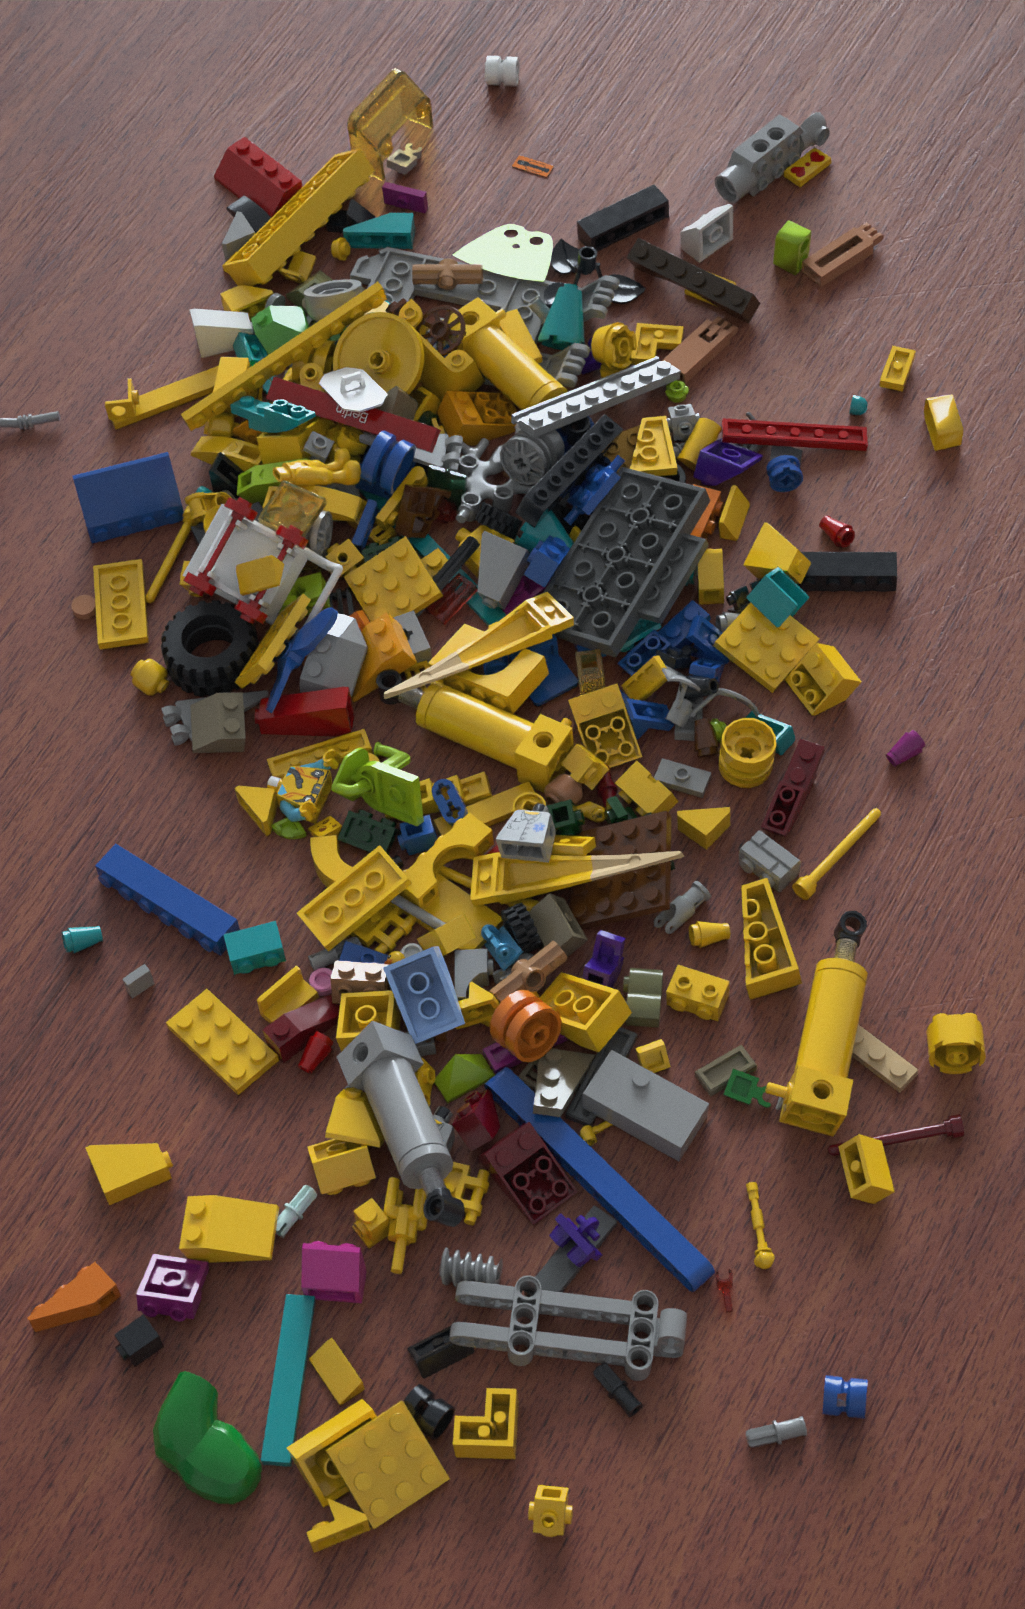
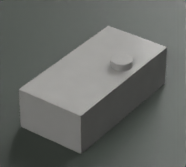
[582,1050,709,1161]

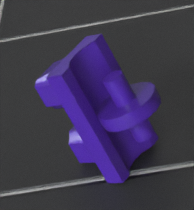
[549,1213,602,1267]

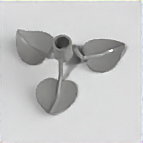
[662,665,759,728]

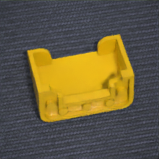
[399,299,485,400]

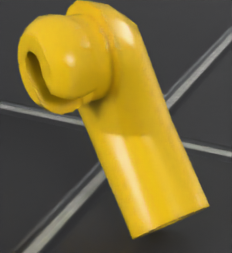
[576,801,605,823]

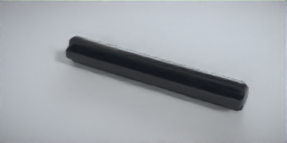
[416,536,480,617]

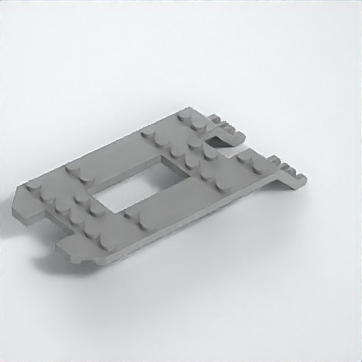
[348,247,620,388]

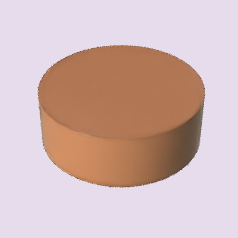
[71,595,96,620]

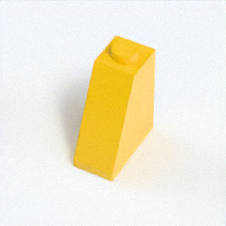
[743,522,811,584]
[85,1143,173,1205]

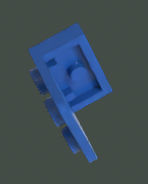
[508,634,578,706]

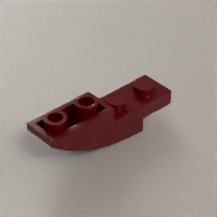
[761,739,825,837]

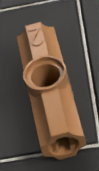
[412,258,483,290]
[489,941,567,1003]

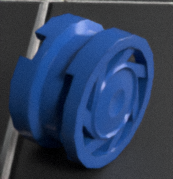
[766,455,803,492]

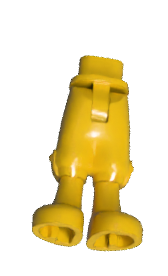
[273,448,361,486]

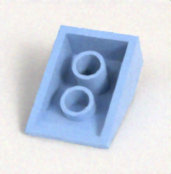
[383,946,465,1044]

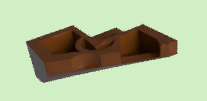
[394,484,451,538]

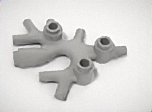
[451,438,535,523]

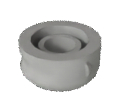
[302,279,365,322]

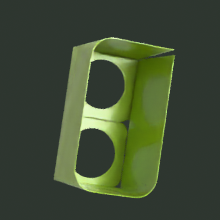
[773,220,811,275]

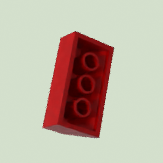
[214,136,303,218]

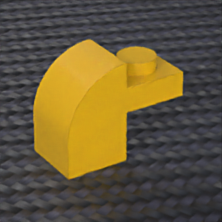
[561,744,609,790]

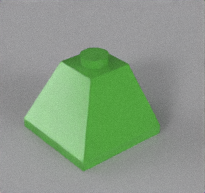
[251,306,309,355]

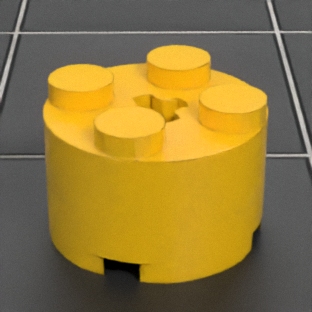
[926,1013,986,1074]

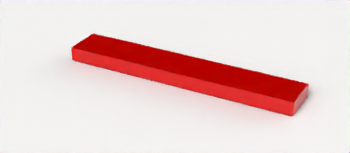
[721,418,868,451]

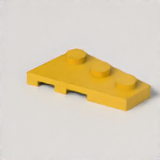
[630,416,677,476]

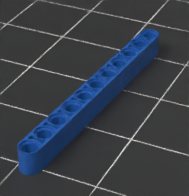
[484,1067,715,1293]

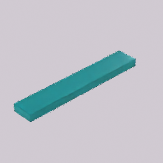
[261,1294,316,1467]

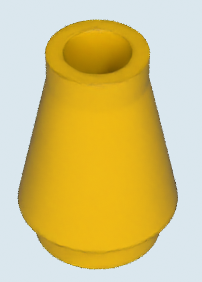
[689,921,730,948]

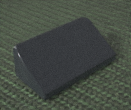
[407,1326,474,1378]

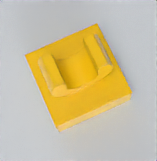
[635,1039,671,1073]

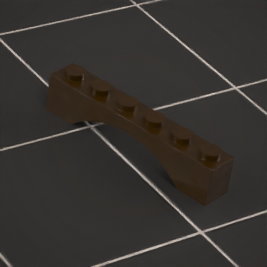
[626,238,760,324]

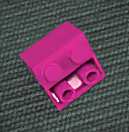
[301,1241,367,1303]

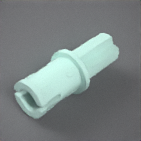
[276,1185,317,1238]

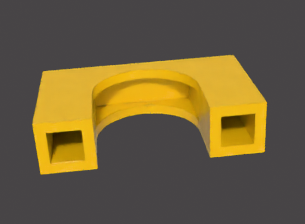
[428,624,549,714]

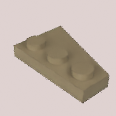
[533,1049,595,1117]

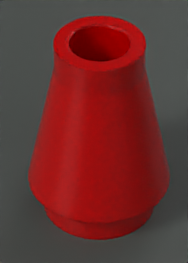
[819,515,855,547]
[298,1031,334,1074]

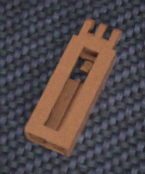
[802,223,884,287]
[662,317,738,384]

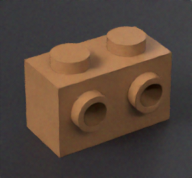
[330,961,391,1004]

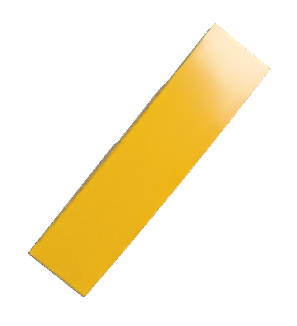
[385,771,492,819]

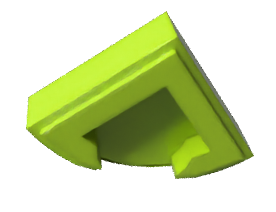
[271,817,307,839]

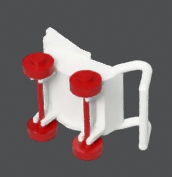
[182,497,343,637]

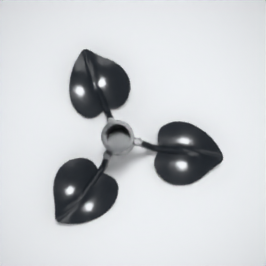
[543,238,645,308]

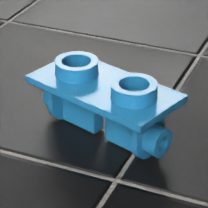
[481,925,523,971]

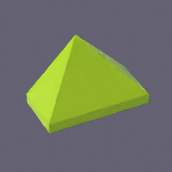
[434,1054,495,1104]

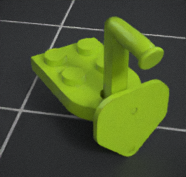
[331,742,424,826]

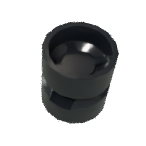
[403,1384,455,1440]

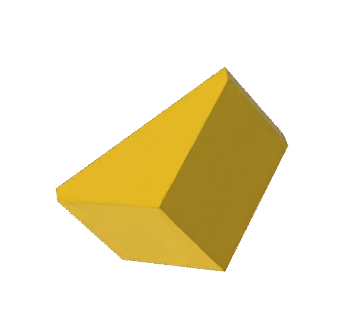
[235,786,278,837]
[677,807,730,850]
[417,914,477,956]

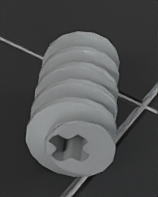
[439,1247,503,1287]

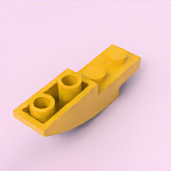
[191,436,263,472]
[262,482,362,521]

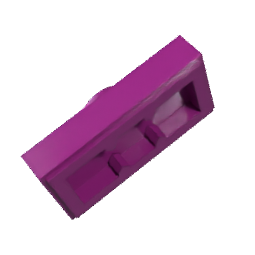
[382,182,428,213]

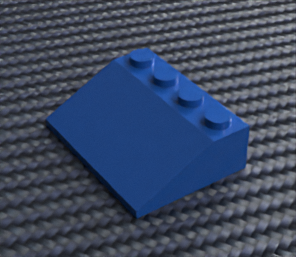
[73,452,184,544]

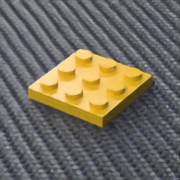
[344,536,443,622]
[713,602,820,693]
[325,1401,450,1529]

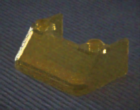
[347,68,433,181]

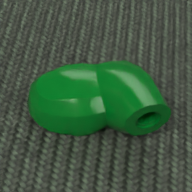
[153,1371,262,1504]

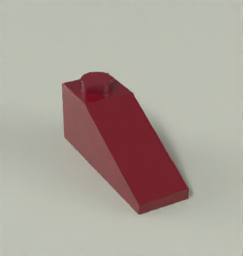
[263,995,340,1064]

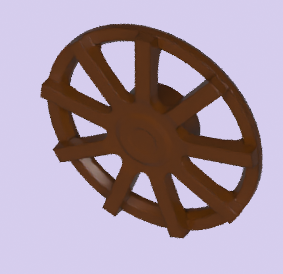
[416,306,466,356]

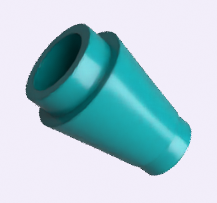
[62,926,103,953]

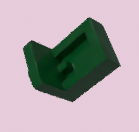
[604,796,638,825]

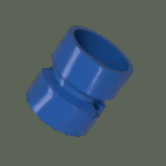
[822,1375,868,1419]

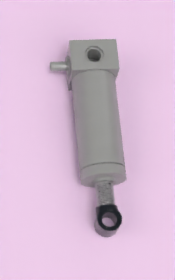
[337,1021,465,1227]

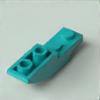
[230,396,316,433]

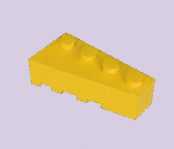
[741,878,802,1000]

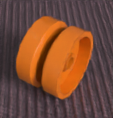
[490,990,562,1062]

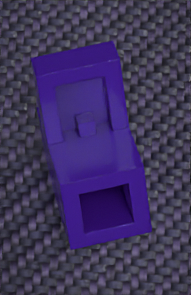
[582,930,626,988]

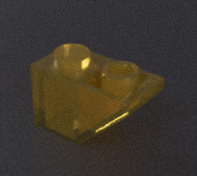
[575,649,605,696]

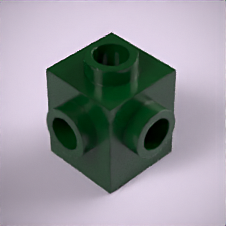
[547,799,585,836]

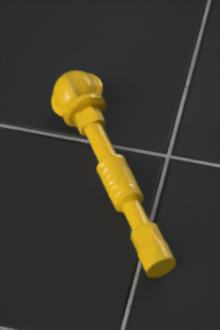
[746,1182,775,1269]

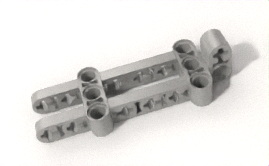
[449,1275,687,1381]

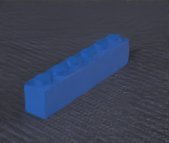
[95,844,240,956]

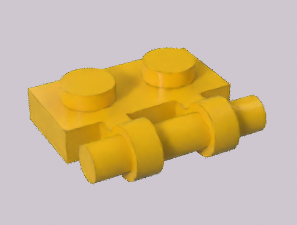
[350,902,417,954]
[443,1162,490,1225]

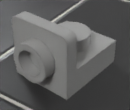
[303,431,334,463]

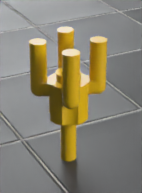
[383,1177,427,1274]

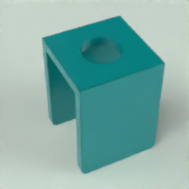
[746,567,809,627]

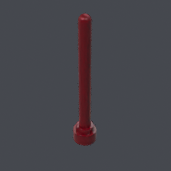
[828,1114,964,1156]

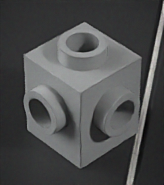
[667,404,700,442]

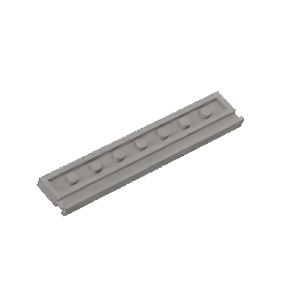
[511,356,680,438]

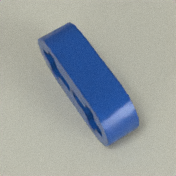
[432,779,468,826]

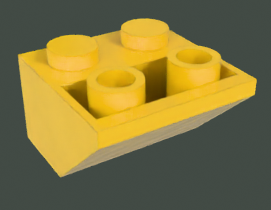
[785,643,862,716]

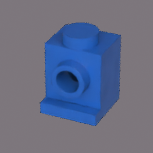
[397,815,438,856]

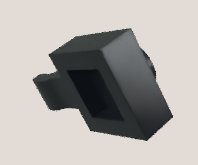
[655,645,698,669]

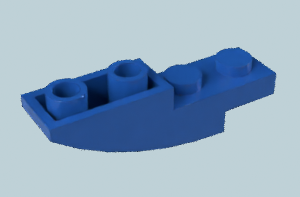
[618,600,711,676]

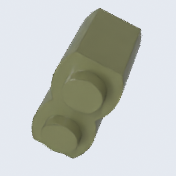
[623,968,663,1028]

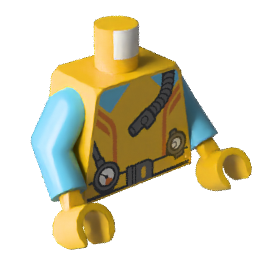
[267,749,341,824]

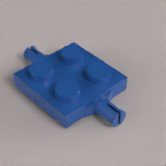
[563,455,625,526]

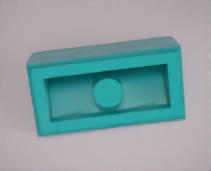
[233,332,268,367]

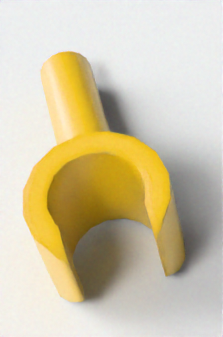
[580,1121,612,1146]

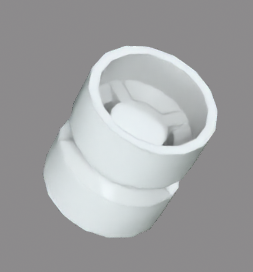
[485,56,520,86]

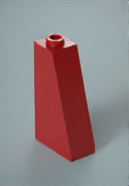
[255,687,355,737]

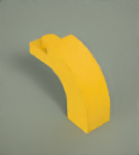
[310,835,352,888]

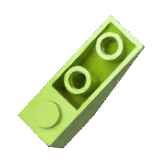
[237,458,309,506]

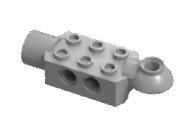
[715,112,830,203]

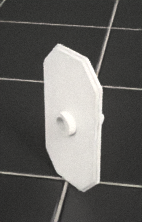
[319,367,388,413]

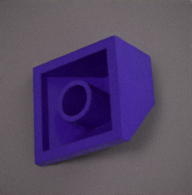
[693,438,763,486]

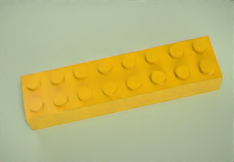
[223,148,375,287]

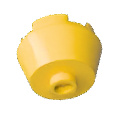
[591,322,637,370]

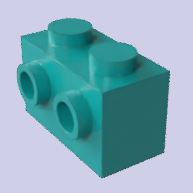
[223,921,286,975]

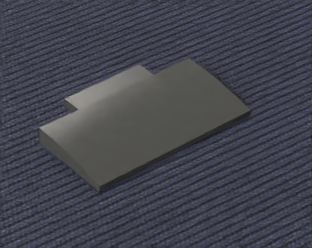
[543,467,710,657]

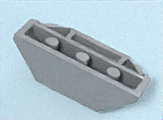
[300,613,368,697]

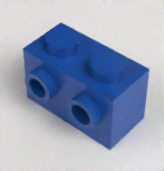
[523,535,571,588]

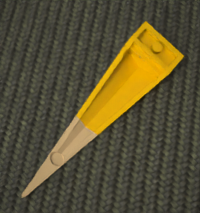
[384,592,574,699]
[470,851,684,906]

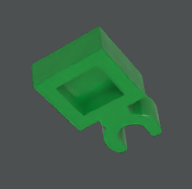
[723,1069,771,1108]

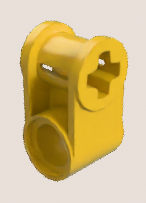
[184,492,231,524]

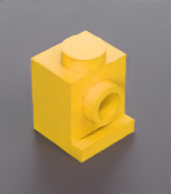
[352,1198,390,1249]

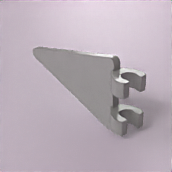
[359,434,463,473]
[161,690,269,746]

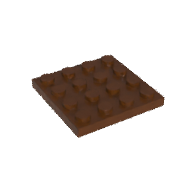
[570,811,671,930]

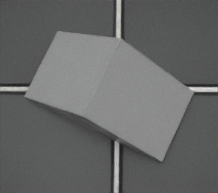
[222,212,255,260]

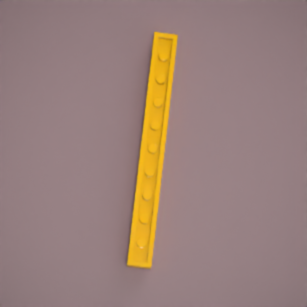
[181,281,387,431]

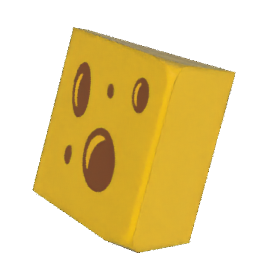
[308,816,342,839]

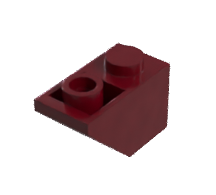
[452,1088,500,1151]

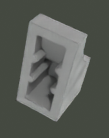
[455,949,494,1001]

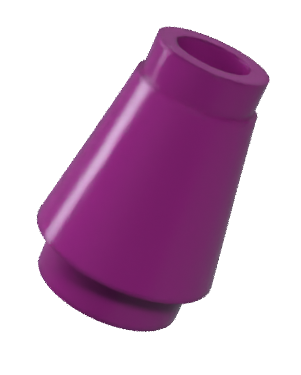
[886,730,926,767]

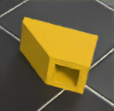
[697,548,724,605]

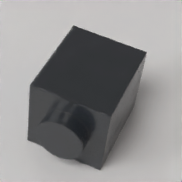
[114,1314,164,1367]

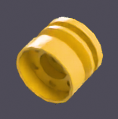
[718,718,776,788]

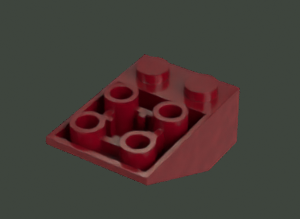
[477,1122,578,1225]

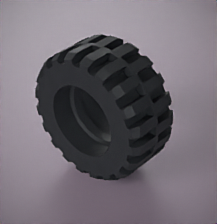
[161,600,259,697]

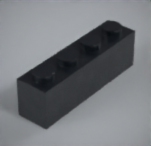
[577,184,669,252]
[797,552,897,592]

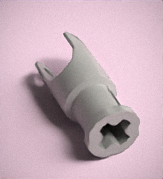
[654,881,711,934]

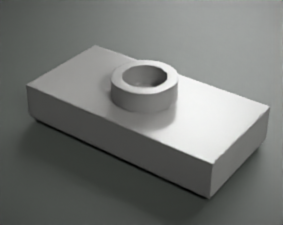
[654,758,712,798]

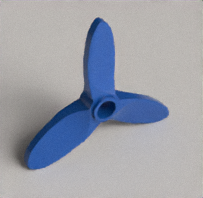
[266,607,338,713]

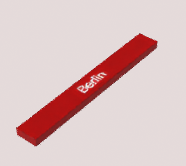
[266,377,441,453]

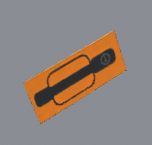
[512,155,554,177]

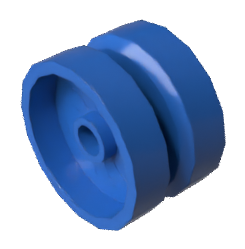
[360,430,416,494]

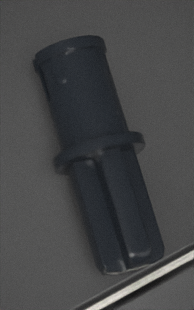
[593,1363,643,1417]

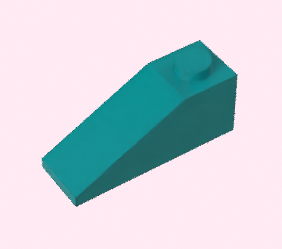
[343,213,415,249]

